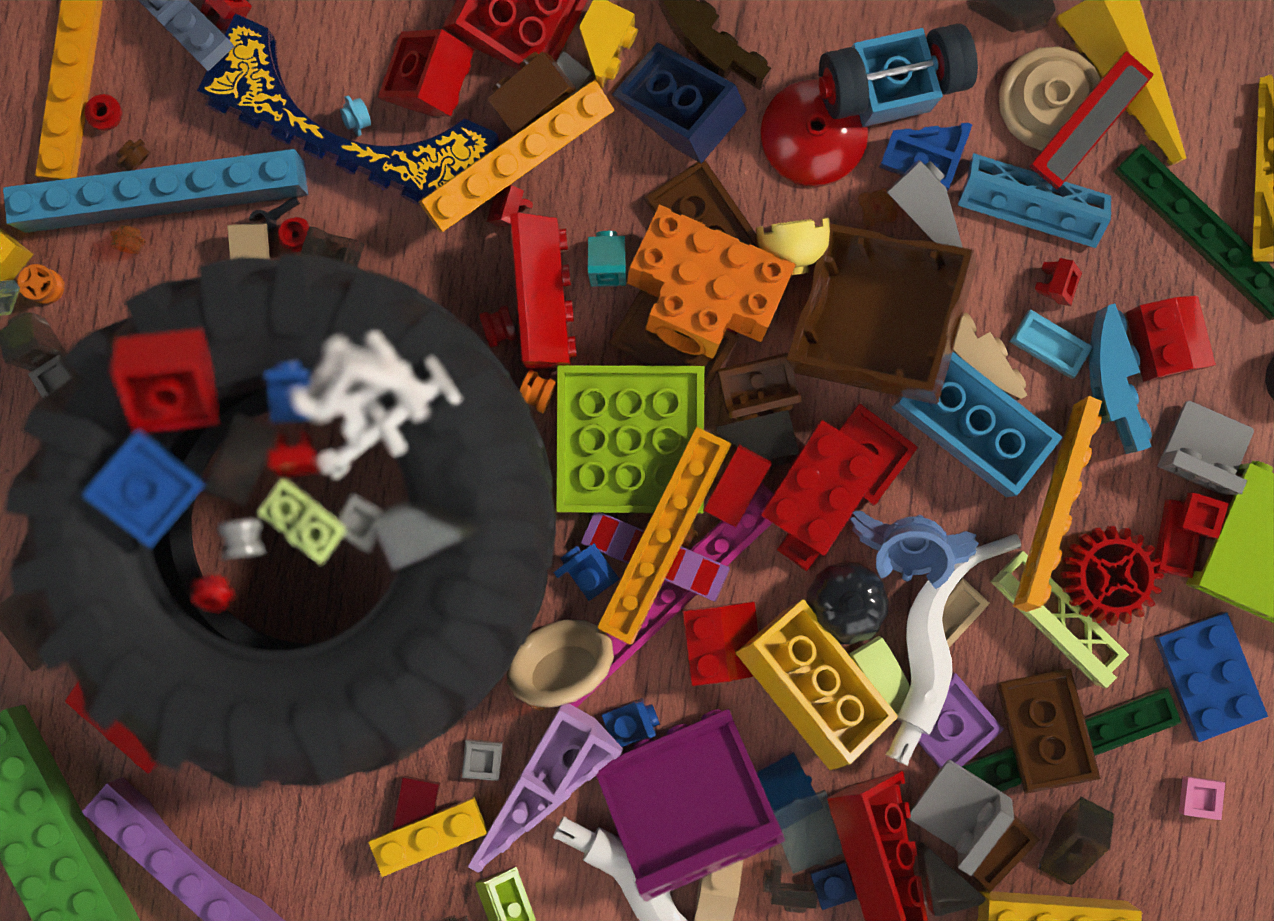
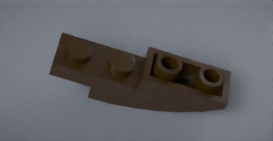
[658,0,771,91]

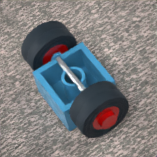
[819,23,978,127]

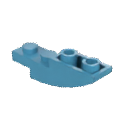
[1089,303,1152,454]

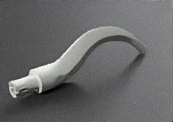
[885,534,1021,766]
[552,816,688,921]

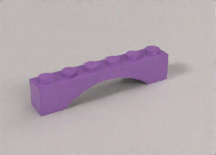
[82,777,285,921]

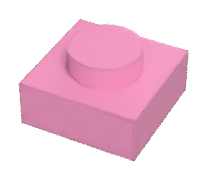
[1179,776,1225,820]

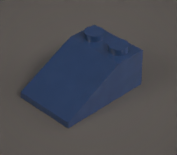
[612,42,747,164]

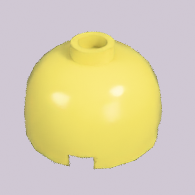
[756,218,830,275]

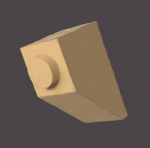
[694,860,743,921]

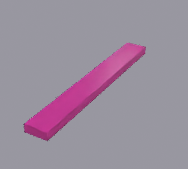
[569,483,773,708]

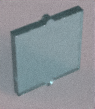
[773,789,843,874]

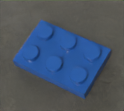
[1154,612,1268,742]

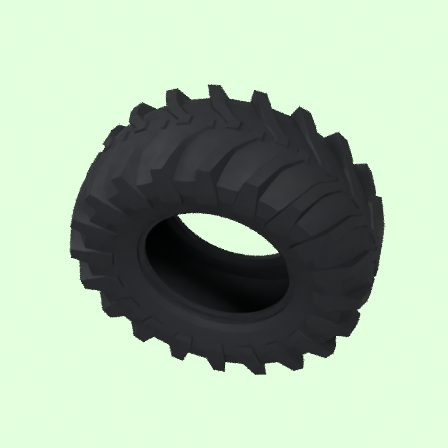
[5,255,556,789]

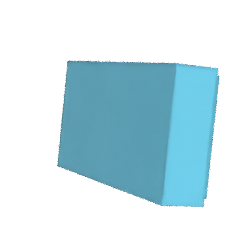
[1009,309,1093,379]

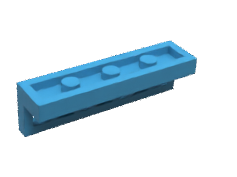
[958,153,1111,248]

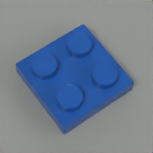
[82,429,207,548]

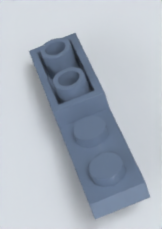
[138,0,235,71]

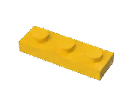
[368,797,488,877]

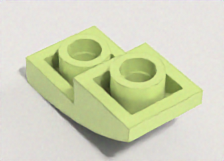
[258,479,347,564]
[849,636,910,715]

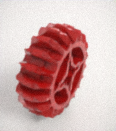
[1060,526,1164,626]

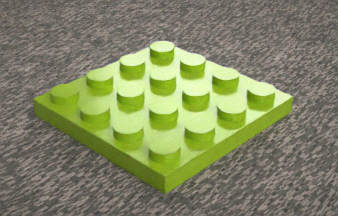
[557,365,704,513]

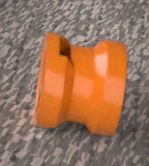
[17,264,65,305]
[519,369,557,414]

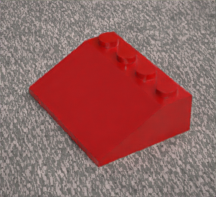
[442,0,588,71]

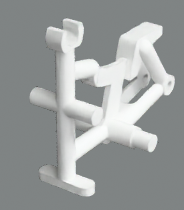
[289,332,462,479]

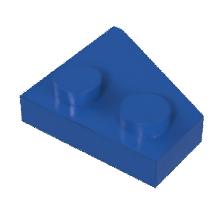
[879,123,973,191]

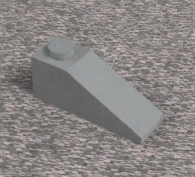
[886,160,963,247]

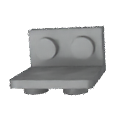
[1157,401,1254,496]
[909,760,1014,876]

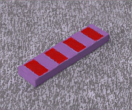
[581,513,730,602]

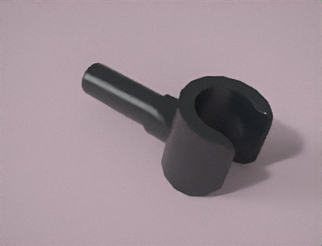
[249,196,300,233]

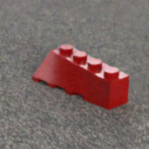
[827,770,928,921]

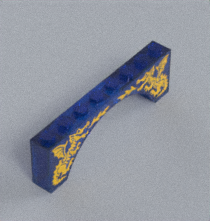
[197,13,501,220]

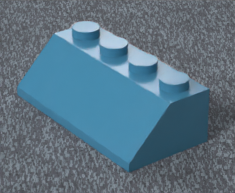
[891,352,1063,498]

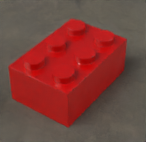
[760,420,886,556]

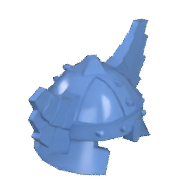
[849,511,979,589]

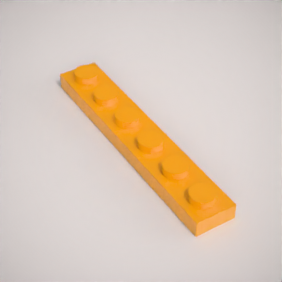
[35,0,103,181]
[419,80,615,233]
[1013,396,1102,612]
[597,427,731,645]

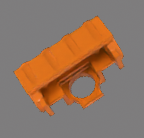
[627,205,796,359]

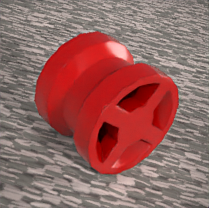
[479,305,518,348]

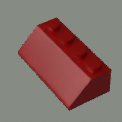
[510,213,577,371]

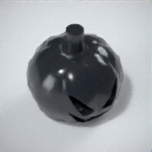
[806,562,889,645]

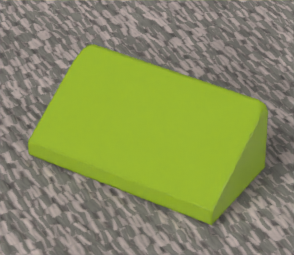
[475,867,536,921]

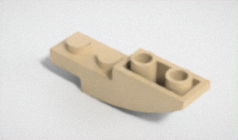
[953,312,1027,401]

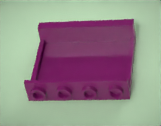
[596,709,786,902]

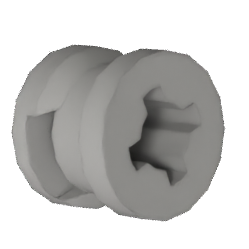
[218,520,264,559]

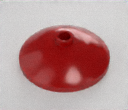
[760,80,868,187]

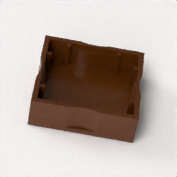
[787,223,977,405]

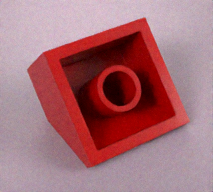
[378,29,475,117]
[1126,295,1216,382]
[111,329,219,434]
[682,601,758,686]

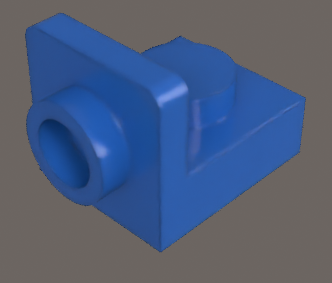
[264,362,315,423]
[553,544,620,601]
[601,698,660,747]

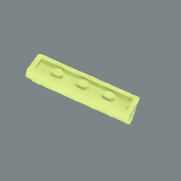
[990,551,1129,688]

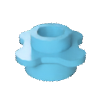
[340,95,371,137]

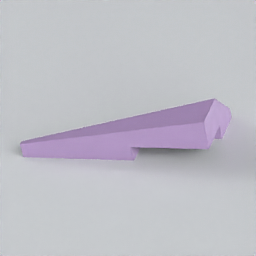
[468,703,623,873]

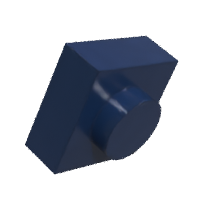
[809,860,857,910]

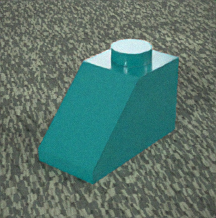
[588,231,627,287]

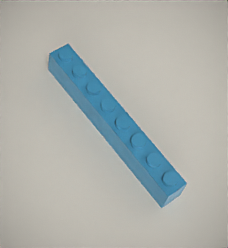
[3,149,308,233]

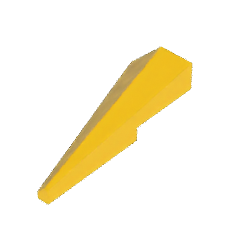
[1055,0,1187,166]
[1252,74,1274,262]

